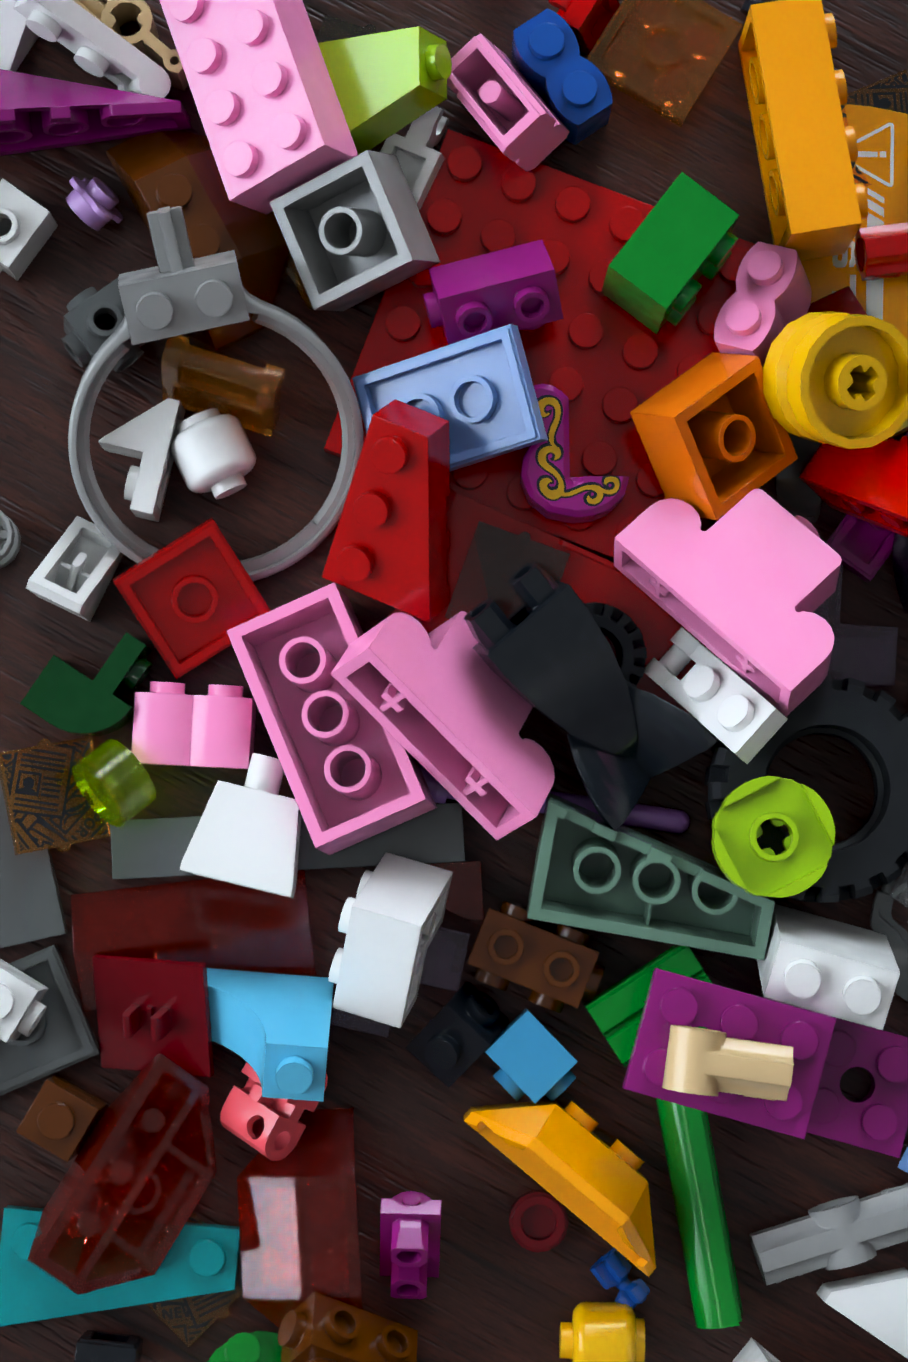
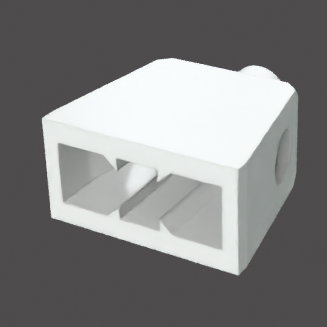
[180,753,302,899]

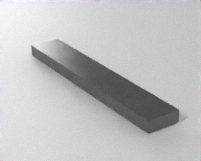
[110,803,465,880]

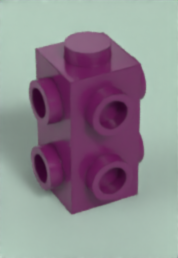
[423,239,564,345]

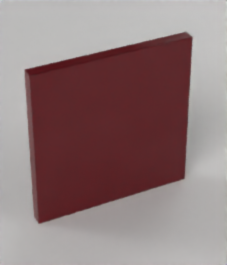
[92,955,214,1077]

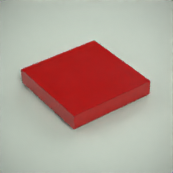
[113,517,271,679]

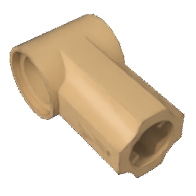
[662,1025,794,1101]

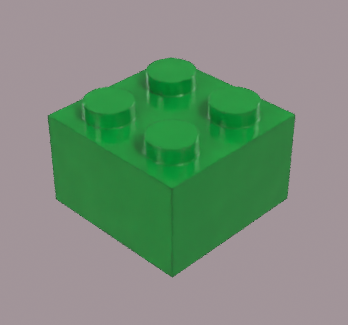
[601,172,739,335]

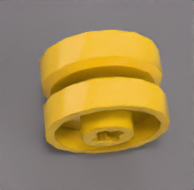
[763,311,908,449]

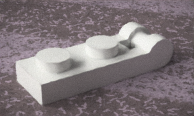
[13,0,171,98]
[644,627,788,764]

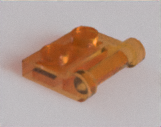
[161,335,285,437]

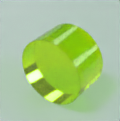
[72,739,156,827]

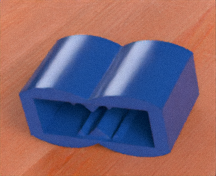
[512,8,613,145]

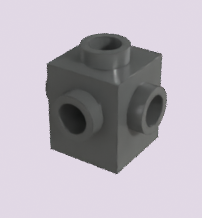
[61,278,147,373]

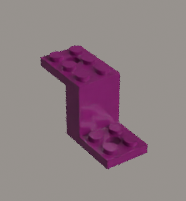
[622,968,908,1158]

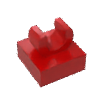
[548,0,622,57]

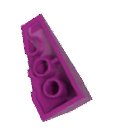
[0,69,192,156]

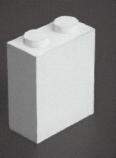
[757,904,900,1030]

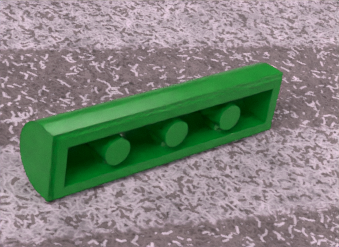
[656,1098,743,1329]

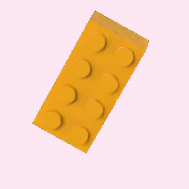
[738,0,868,261]

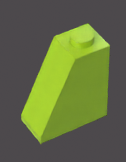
[318,26,452,155]

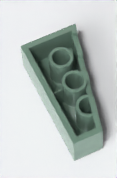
[527,792,775,960]

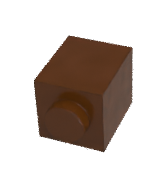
[16,1074,107,1162]

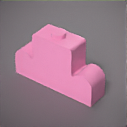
[613,489,842,717]
[331,611,555,841]

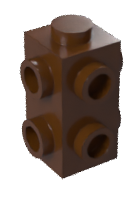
[466,901,605,1014]
[278,1292,418,1362]

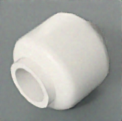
[170,408,256,500]

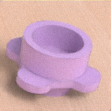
[65,176,123,231]

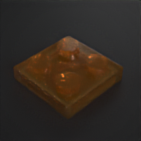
[587,0,743,127]

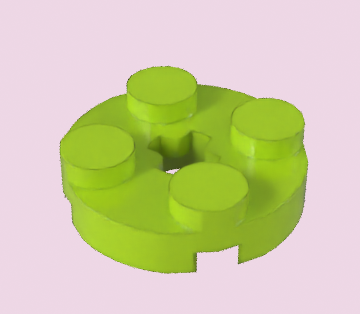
[711,776,836,898]

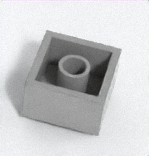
[269,150,440,311]

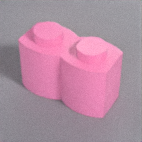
[714,241,812,367]
[131,681,256,770]

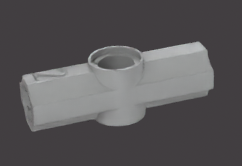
[749,1182,908,1285]

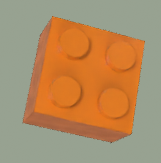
[630,352,798,520]

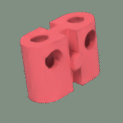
[220,1062,328,1161]

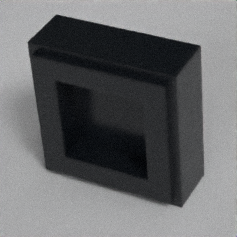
[74,1330,143,1362]

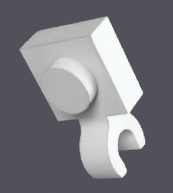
[380,106,449,209]

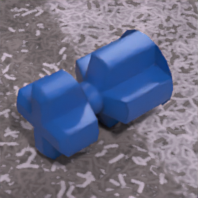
[590,1248,650,1309]

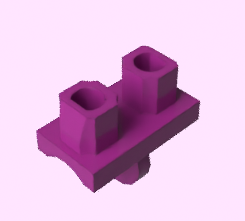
[380,1191,442,1299]

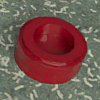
[509,1190,568,1252]

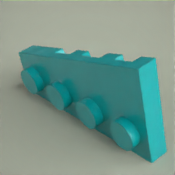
[0,1205,242,1327]

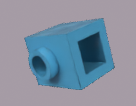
[485,1008,578,1104]

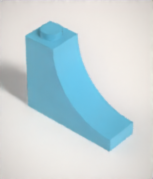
[207,968,334,1102]

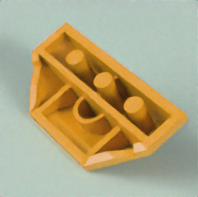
[463,1100,656,1277]

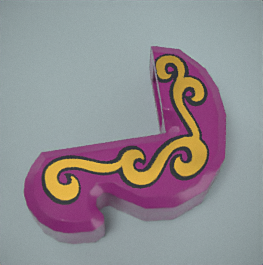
[520,384,629,524]

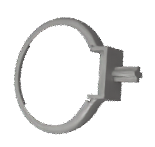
[68,206,364,581]

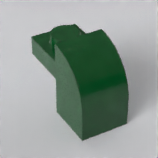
[20,632,152,737]

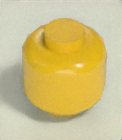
[559,1302,645,1362]

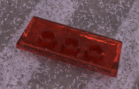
[71,870,317,1012]

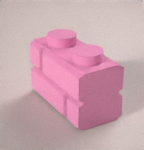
[447,33,570,172]

